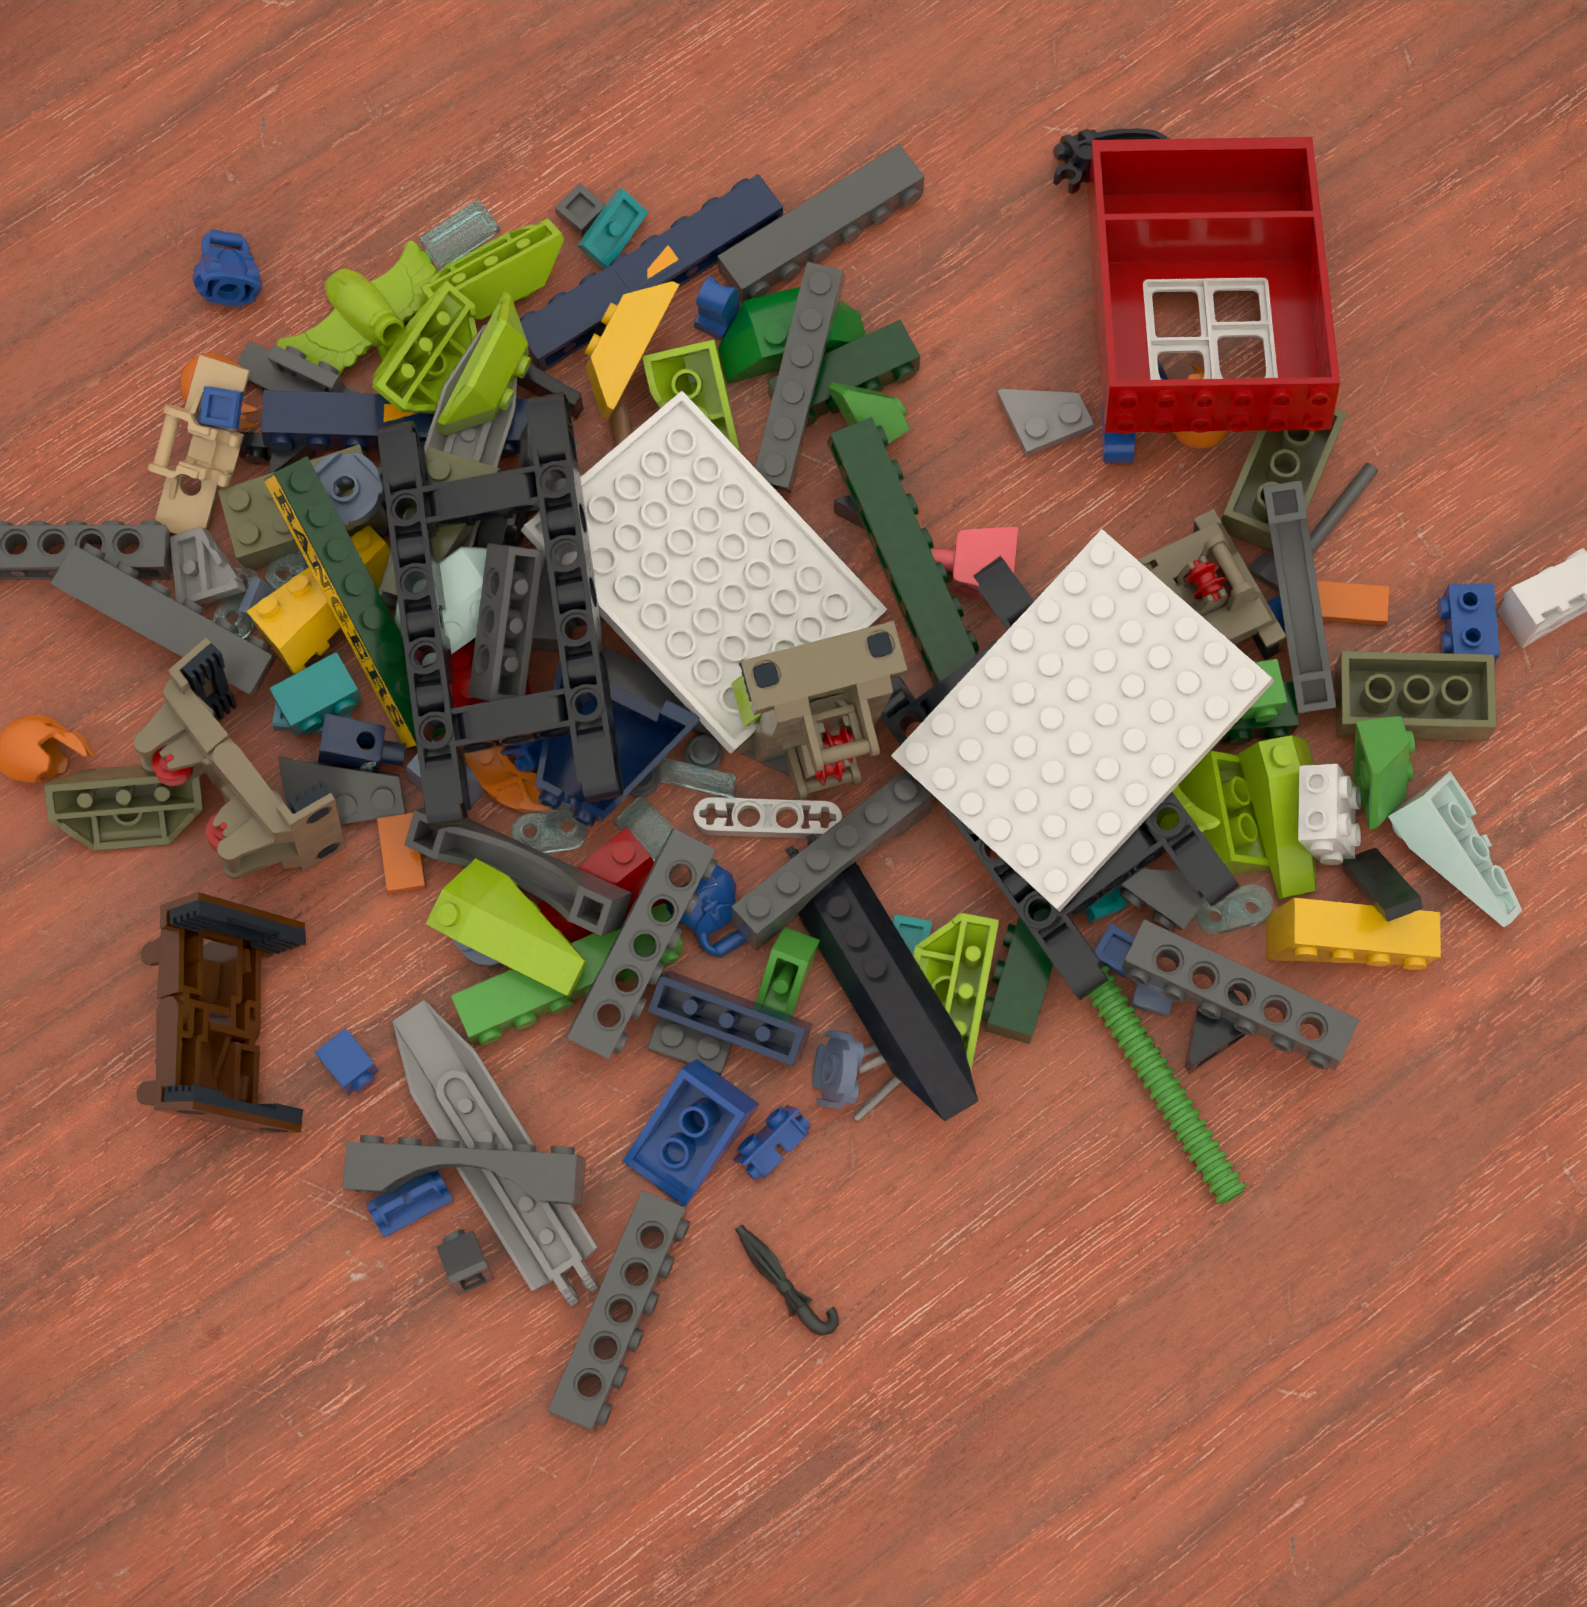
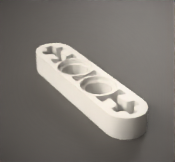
[693,797,842,839]

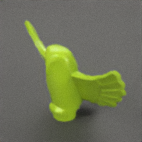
[276,241,438,375]

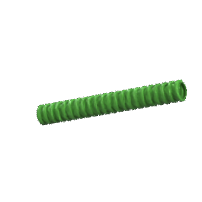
[1087,966,1247,1204]

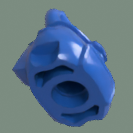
[192,229,263,307]
[666,865,747,958]

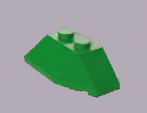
[718,286,866,384]

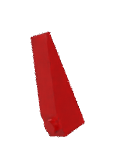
[537,827,668,943]

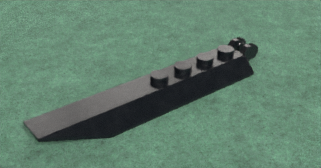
[786,833,979,1122]

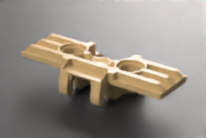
[148,355,250,534]

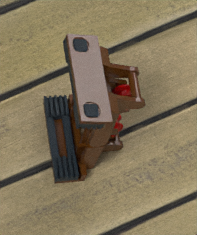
[136,892,306,1133]

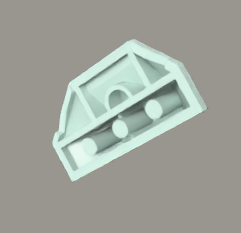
[394,546,487,667]

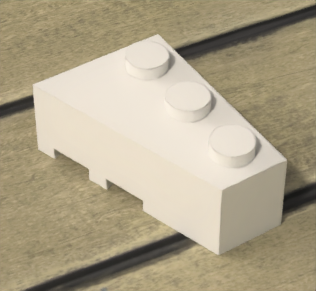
[1497,548,1587,648]

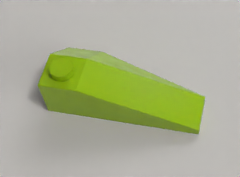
[642,340,741,453]
[1238,735,1316,900]
[426,858,587,996]

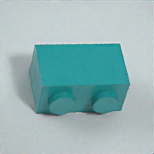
[269,652,362,737]

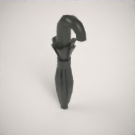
[735,1224,839,1336]

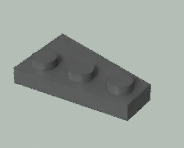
[278,756,406,825]

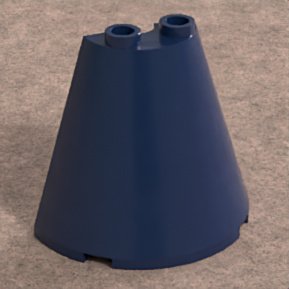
[535,657,700,827]

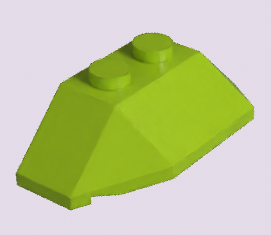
[420,218,564,320]
[372,281,477,414]
[437,292,532,436]
[913,913,999,1070]

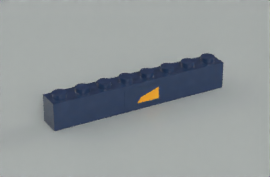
[519,174,783,372]
[262,390,530,458]

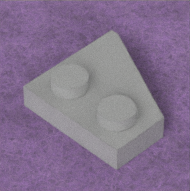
[997,389,1094,457]
[170,527,246,606]

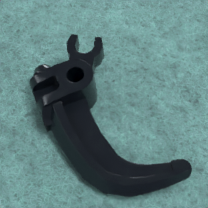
[1053,128,1170,194]

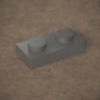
[648,1016,733,1076]

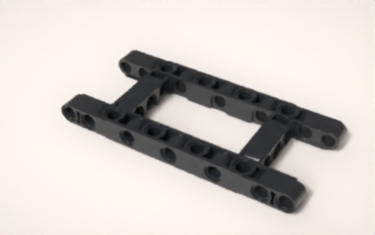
[377,392,623,830]
[881,555,1241,1001]

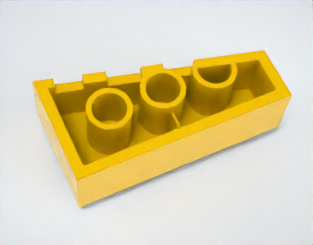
[246,525,391,675]
[1266,898,1441,970]

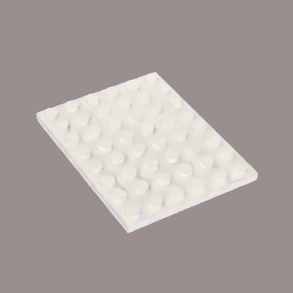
[521,391,887,754]
[891,529,1274,912]

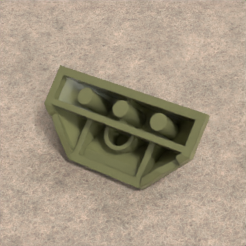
[44,765,203,851]

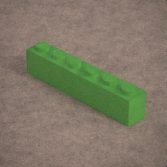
[451,903,684,1046]

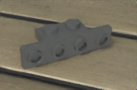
[237,341,359,393]

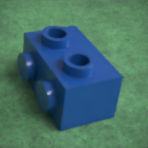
[1437,583,1500,664]

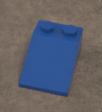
[623,1059,759,1207]

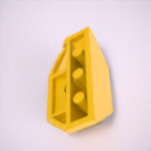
[584,281,679,420]

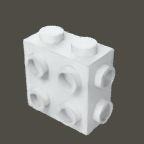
[1298,764,1361,865]

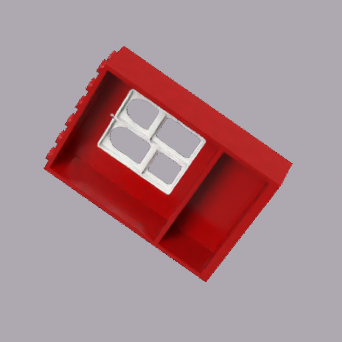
[1088,137,1340,434]

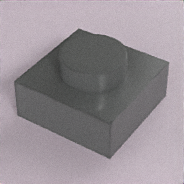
[555,183,605,236]

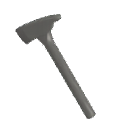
[1248,463,1378,592]

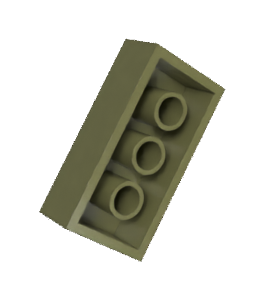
[1221,408,1347,552]
[218,444,388,572]
[1335,651,1496,741]

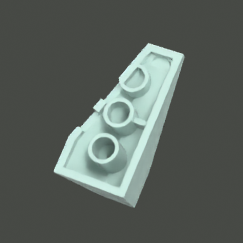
[1388,771,1522,927]

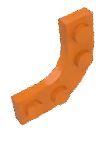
[464,747,566,814]

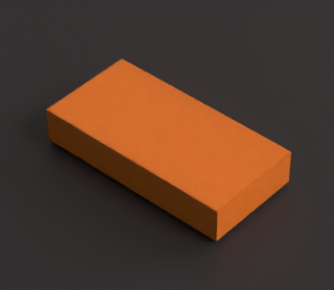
[1317,580,1389,626]
[377,812,426,894]

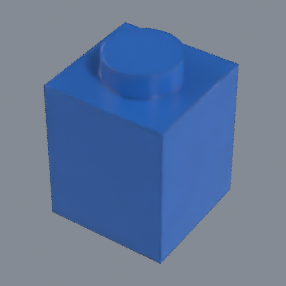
[315,1028,378,1095]

